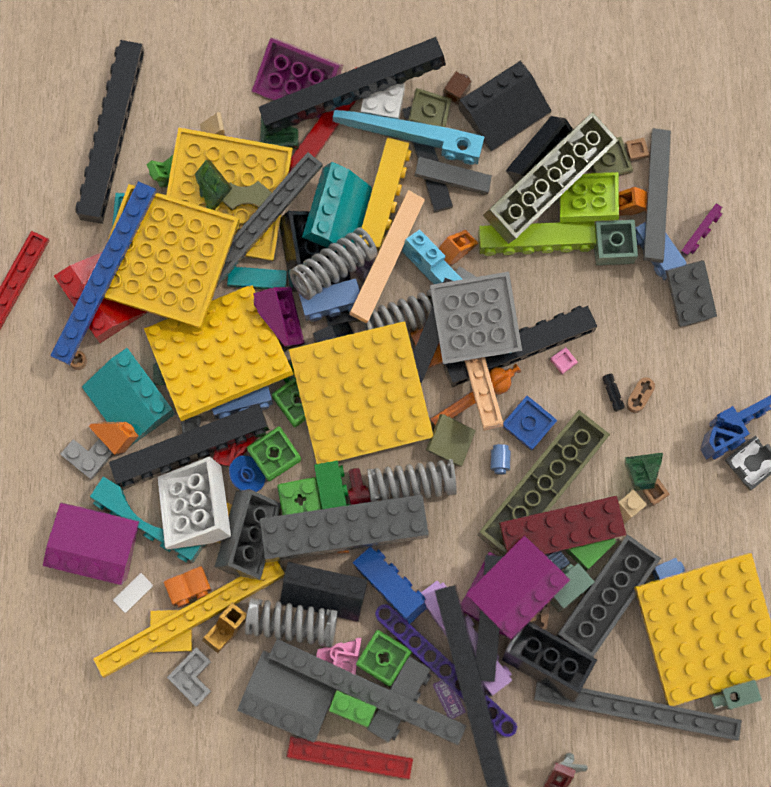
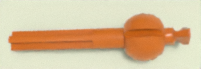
[431,364,521,425]

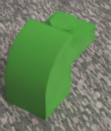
[146,154,174,187]

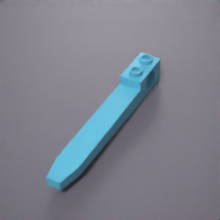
[333,110,484,165]
[402,230,512,354]

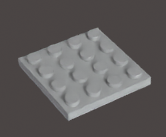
[430,272,522,364]

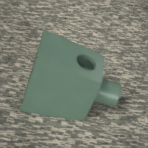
[711,680,762,710]

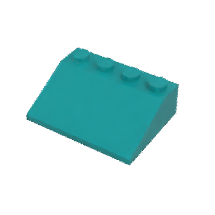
[302,162,373,252]
[82,348,176,447]

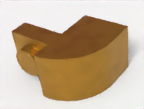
[202,603,247,653]

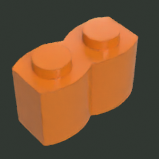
[164,566,212,608]

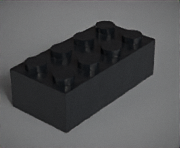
[502,621,597,702]

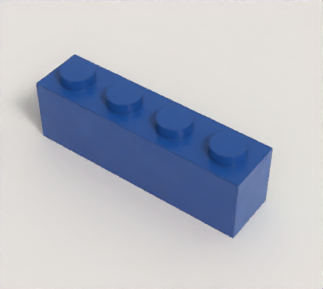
[352,547,427,625]

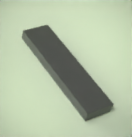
[414,157,492,195]

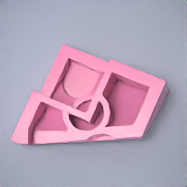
[316,638,362,675]

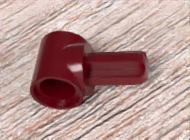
[348,468,371,505]

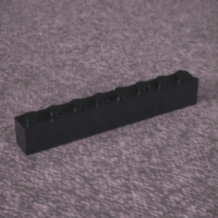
[443,306,597,388]
[109,404,270,488]

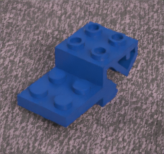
[700,395,771,460]

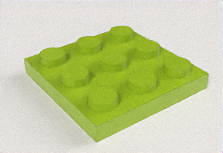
[560,172,619,222]

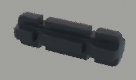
[602,373,625,412]

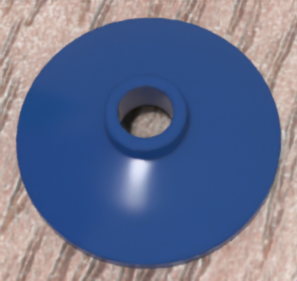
[229,456,265,492]

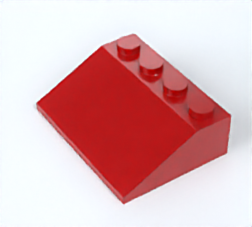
[54,252,148,344]

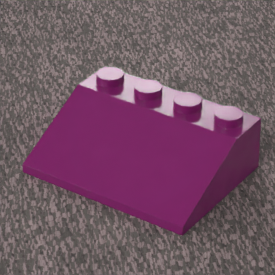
[252,37,344,119]
[42,502,140,585]
[466,536,570,639]

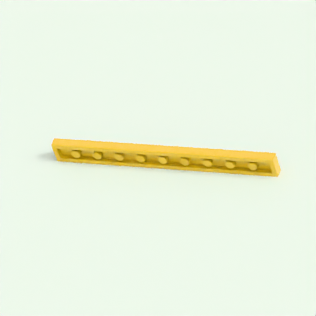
[93,561,285,678]

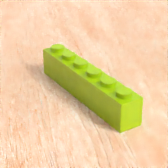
[478,221,596,256]

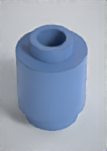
[490,444,511,475]

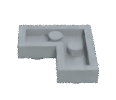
[60,438,114,480]
[167,647,211,707]

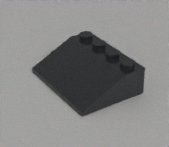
[458,60,552,152]
[279,211,351,292]

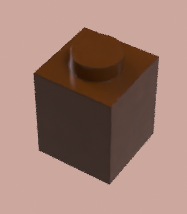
[443,71,472,106]

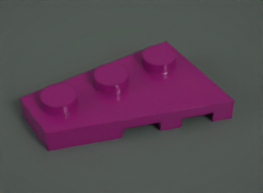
[681,203,723,256]

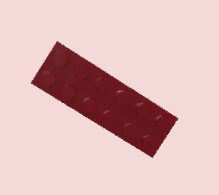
[499,495,627,554]

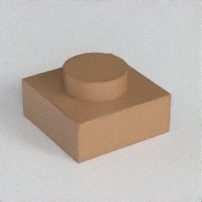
[625,138,649,161]

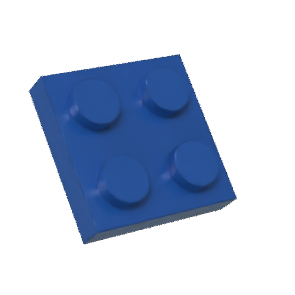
[503,395,557,451]

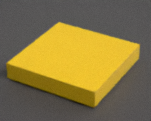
[150,610,192,653]

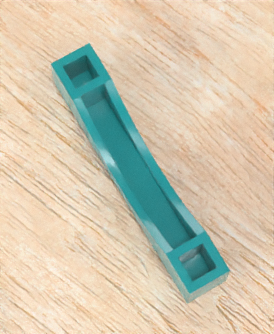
[90,476,205,563]

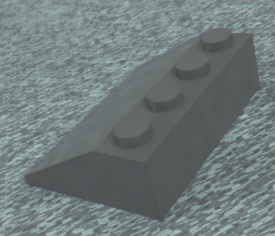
[237,650,336,743]

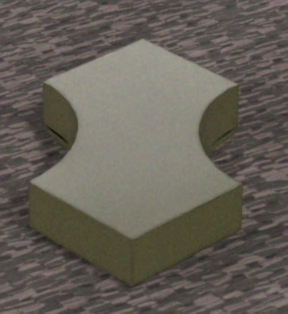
[218,181,272,210]

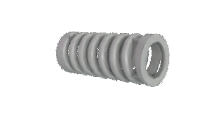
[289,227,378,300]
[363,289,433,331]
[367,459,457,502]
[245,598,338,648]

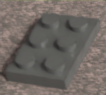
[665,260,717,327]

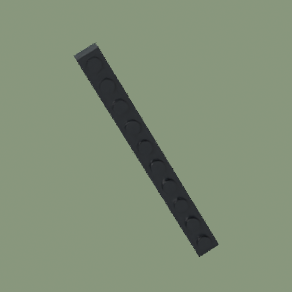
[258,37,446,134]
[75,40,145,224]
[434,585,511,787]

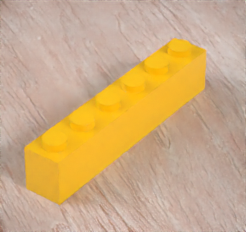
[359,138,412,253]

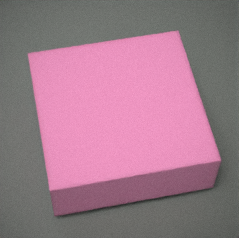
[550,347,578,375]

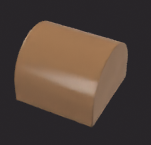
[642,479,670,506]

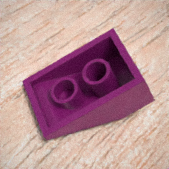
[253,287,305,346]

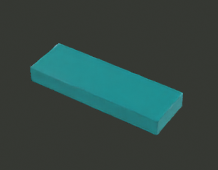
[227,267,287,290]

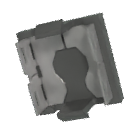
[725,435,771,491]

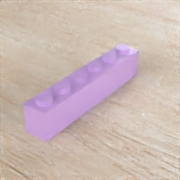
[421,580,512,696]

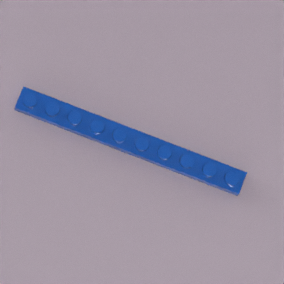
[50,181,157,365]

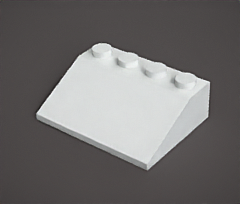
[158,457,231,549]

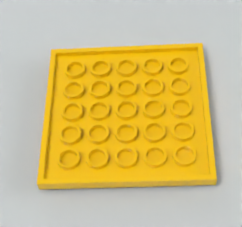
[166,127,293,261]
[104,184,240,329]
[144,286,293,421]
[289,321,433,464]
[634,553,771,706]

